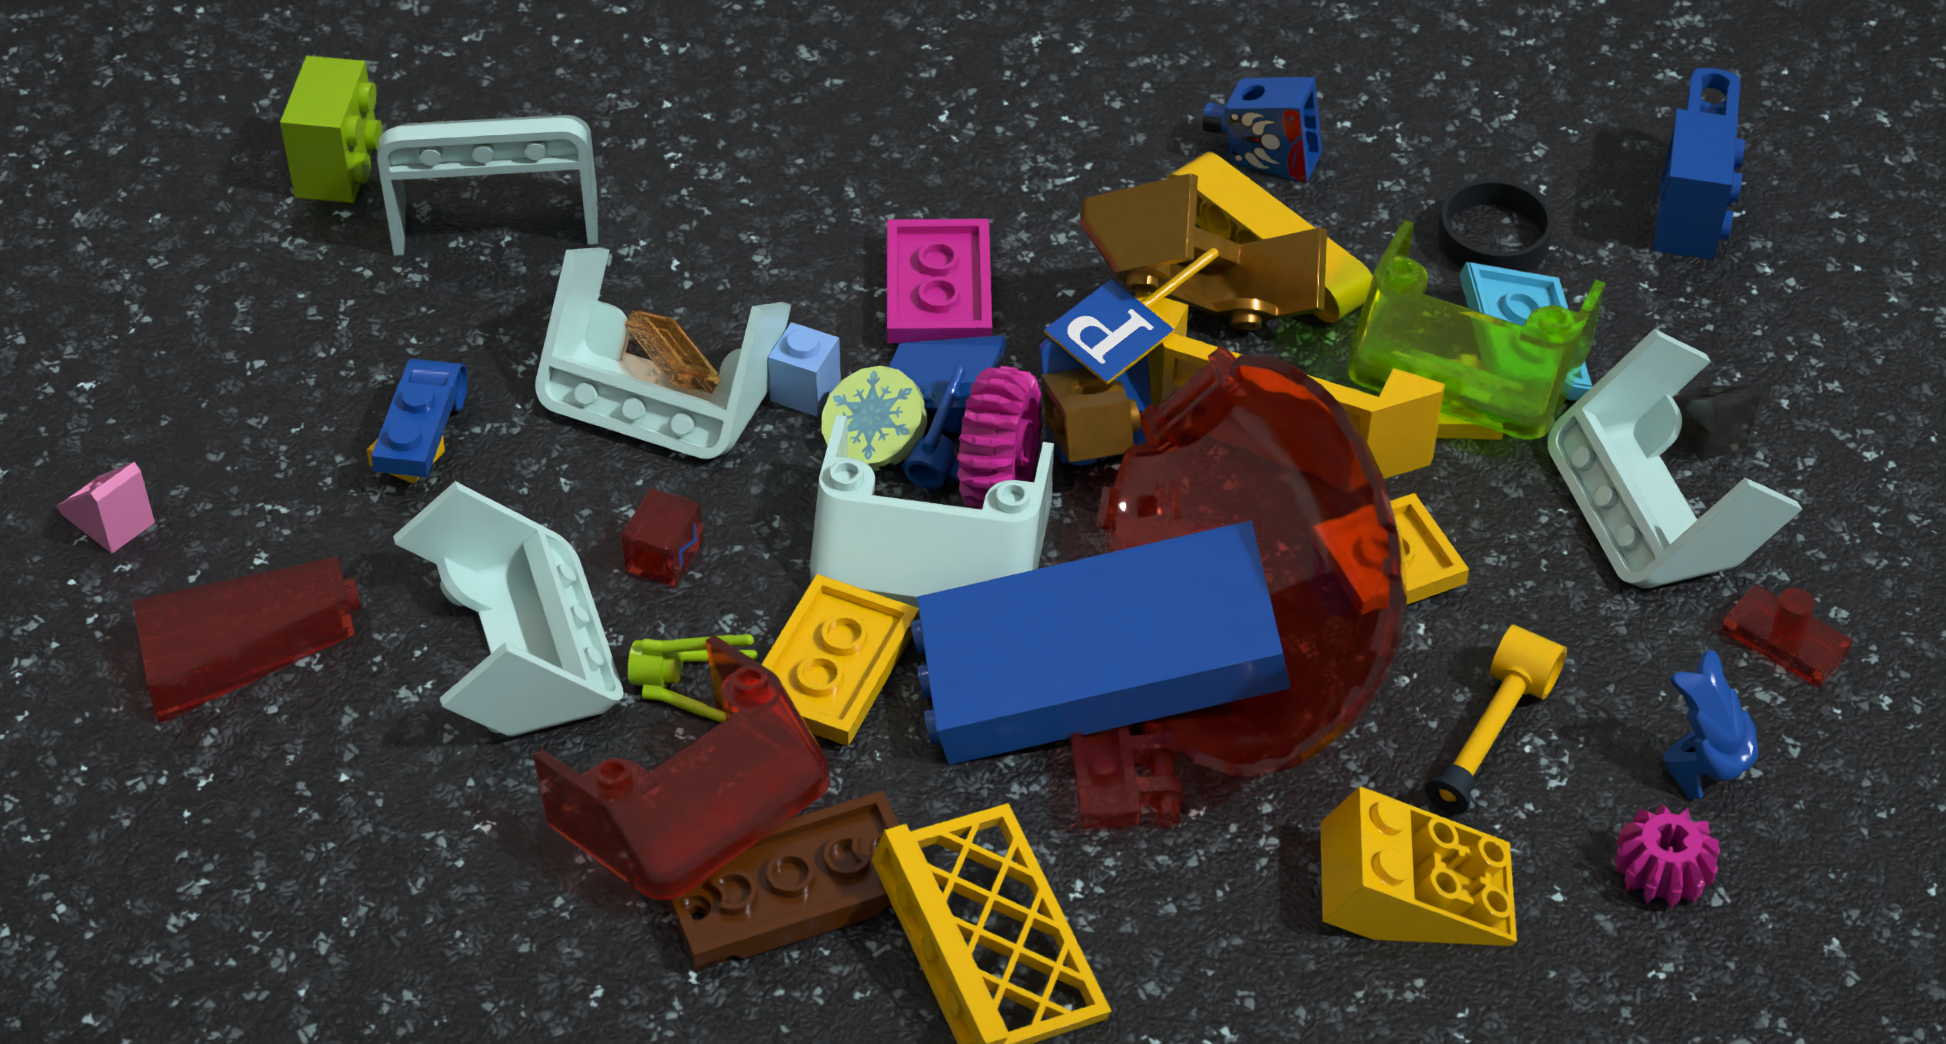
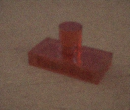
[1722,583,1853,688]

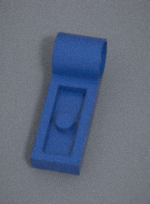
[371,358,468,477]

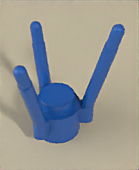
[902,365,966,490]

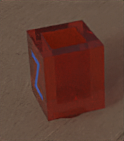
[621,488,704,587]

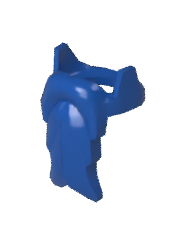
[1662,650,1759,799]

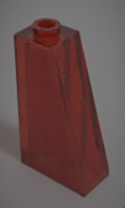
[133,557,361,722]

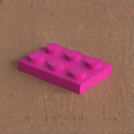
[887,219,992,343]

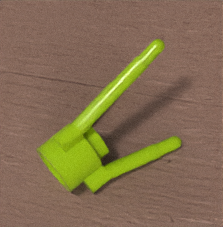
[628,634,758,723]

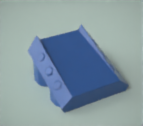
[889,335,1006,434]

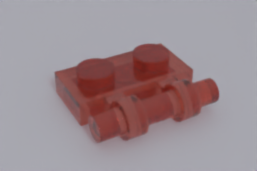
[1069,719,1184,829]

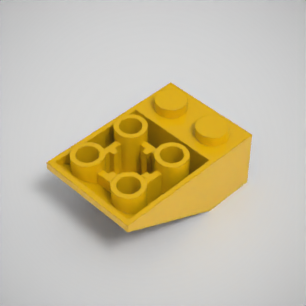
[1320,786,1517,946]

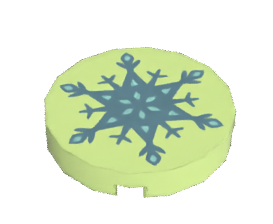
[822,366,927,471]

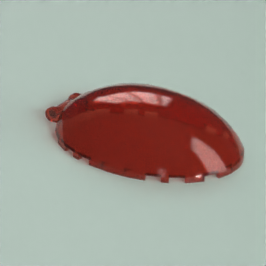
[1097,346,1407,777]

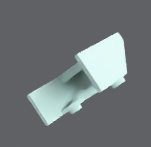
[377,115,598,256]
[535,247,791,459]
[1548,329,1802,588]
[810,415,1054,608]
[393,481,623,736]

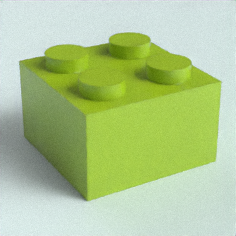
[280,56,383,203]

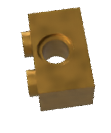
[1041,367,1140,462]

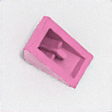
[56,462,155,554]

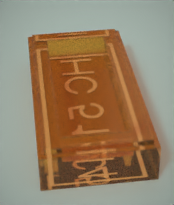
[625,310,721,394]

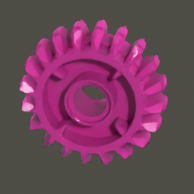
[957,366,1043,510]

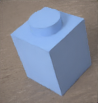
[768,322,841,417]

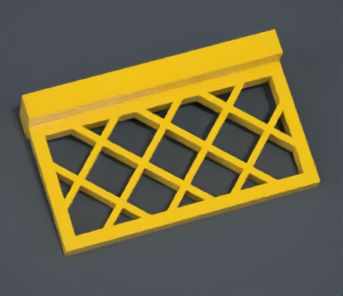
[871,803,1111,1044]

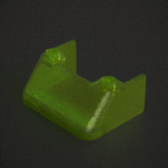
[1347,220,1606,439]

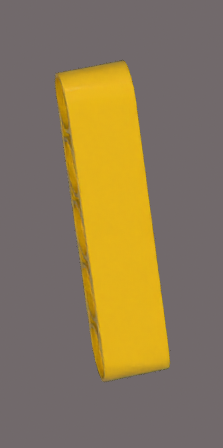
[1166,152,1376,323]

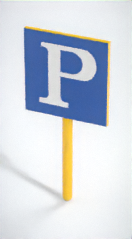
[1044,248,1219,385]

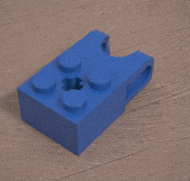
[1653,68,1745,260]

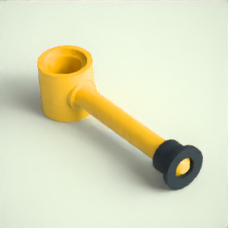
[1425,624,1567,814]

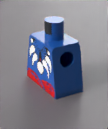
[1202,77,1322,183]

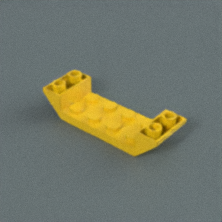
[1135,291,1445,486]

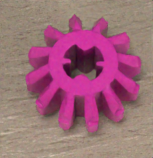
[1615,803,1720,909]

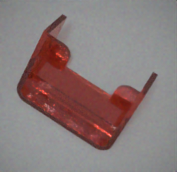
[533,635,830,900]

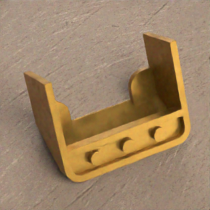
[1080,173,1327,330]

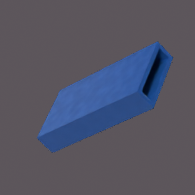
[911,520,1291,765]

